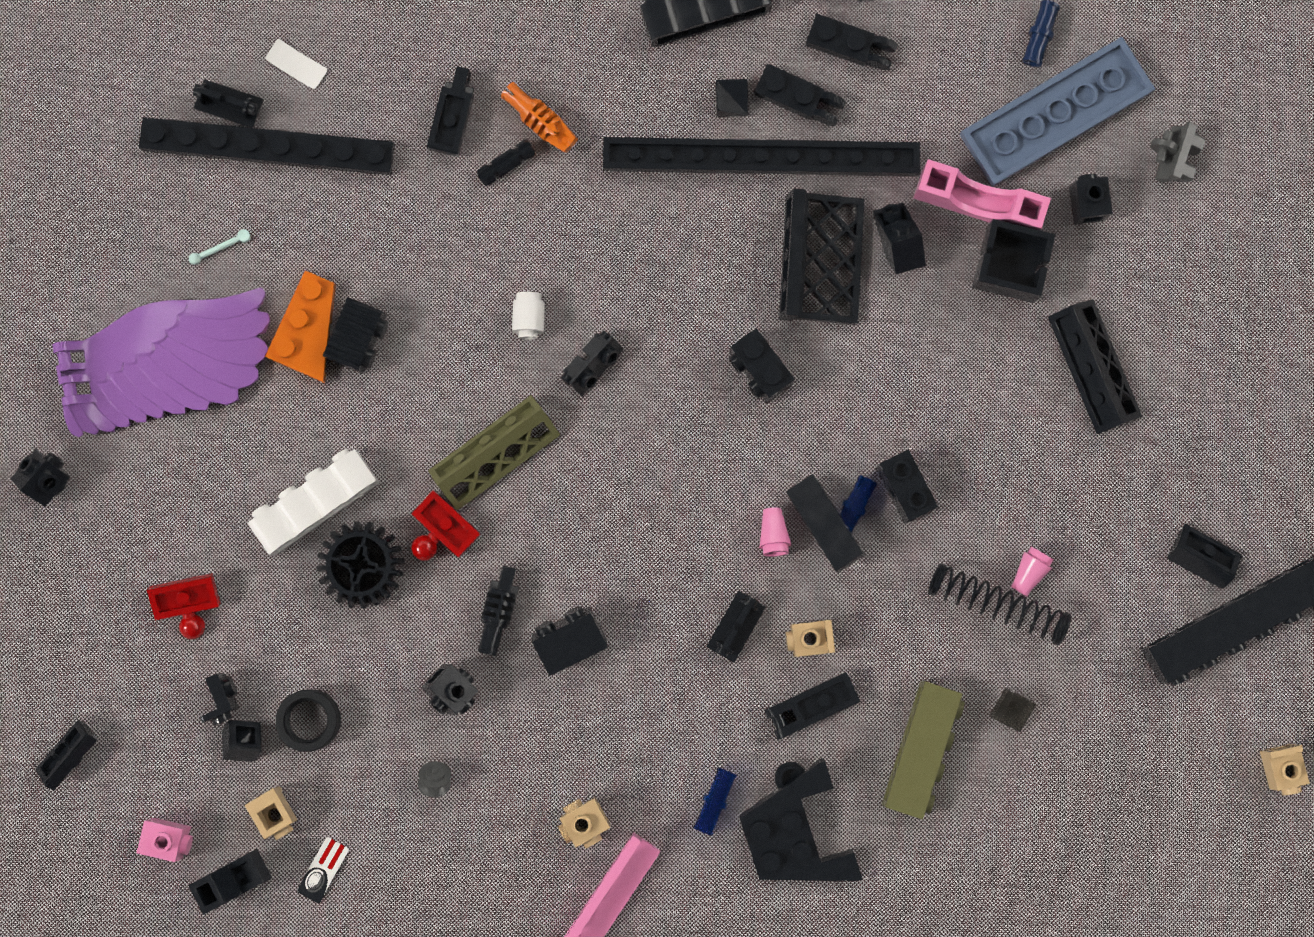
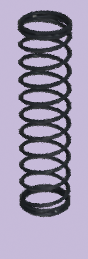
[928,563,1071,646]

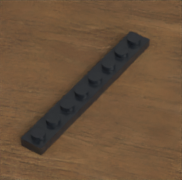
[139,117,395,176]

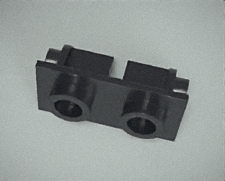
[193,79,263,128]
[561,330,624,397]
[706,591,766,663]

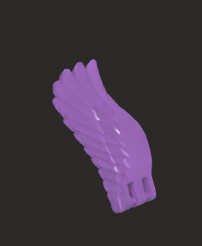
[52,287,270,437]

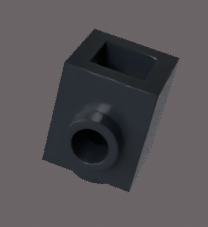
[1069,173,1113,225]

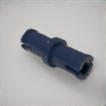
[1022,0,1060,67]

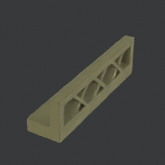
[428,395,560,510]

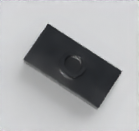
[36,719,97,791]

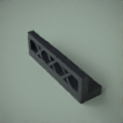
[1048,299,1142,434]

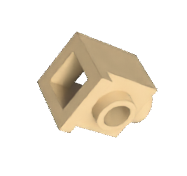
[785,620,835,657]
[1260,744,1310,795]
[245,786,298,840]

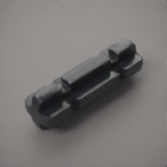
[477,139,535,186]

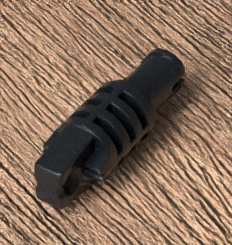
[478,566,519,656]

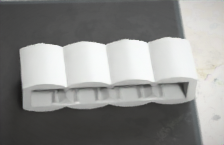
[248,449,380,556]

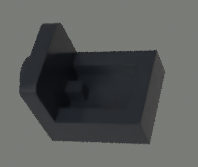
[200,673,239,726]

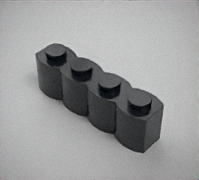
[640,0,772,47]

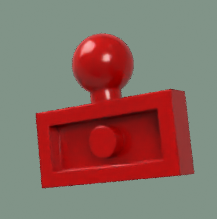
[411,490,481,561]
[147,573,221,640]

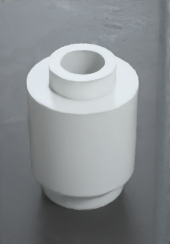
[512,292,545,340]

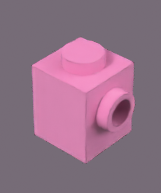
[136,818,193,862]

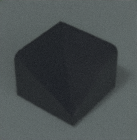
[715,79,748,117]
[222,720,262,762]

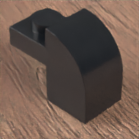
[188,849,272,915]

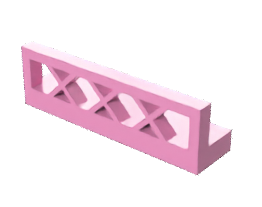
[564,832,661,937]

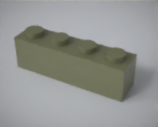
[881,681,965,820]

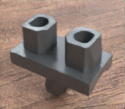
[1150,122,1205,183]

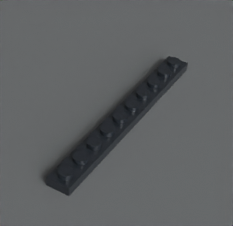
[603,137,920,176]

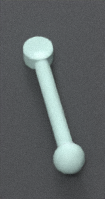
[189,229,251,265]

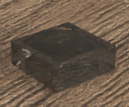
[990,687,1036,732]

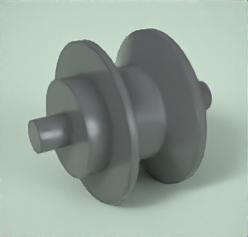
[418,761,451,798]

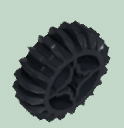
[316,521,405,609]

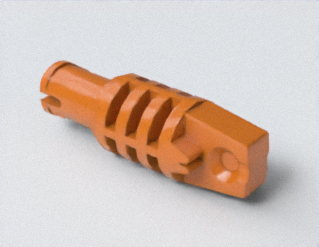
[501,82,578,153]

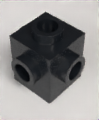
[10,449,70,507]
[421,664,478,715]

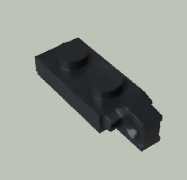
[427,66,474,157]

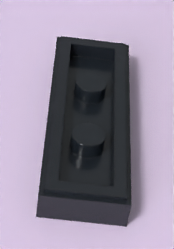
[786,474,865,573]

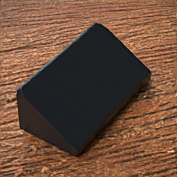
[1167,524,1242,589]

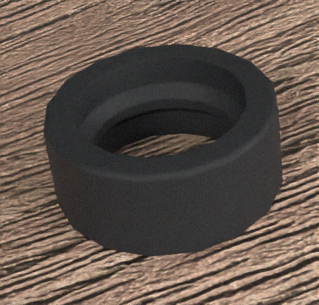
[276,690,341,752]

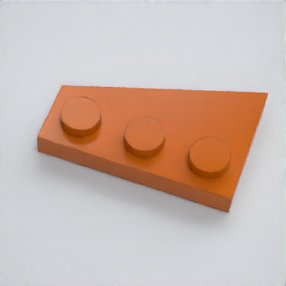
[265,270,336,384]

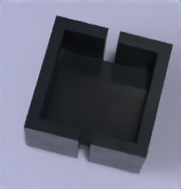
[972,219,1056,303]

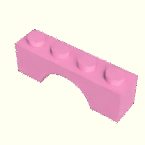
[913,159,1051,230]

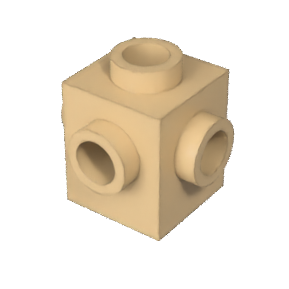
[558,796,611,849]

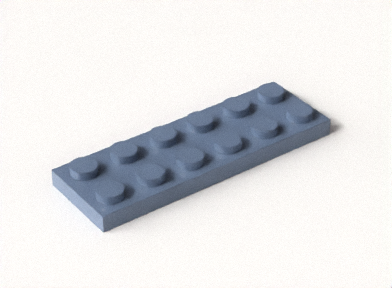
[959,37,1155,187]

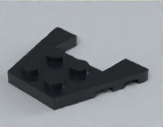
[739,758,863,881]

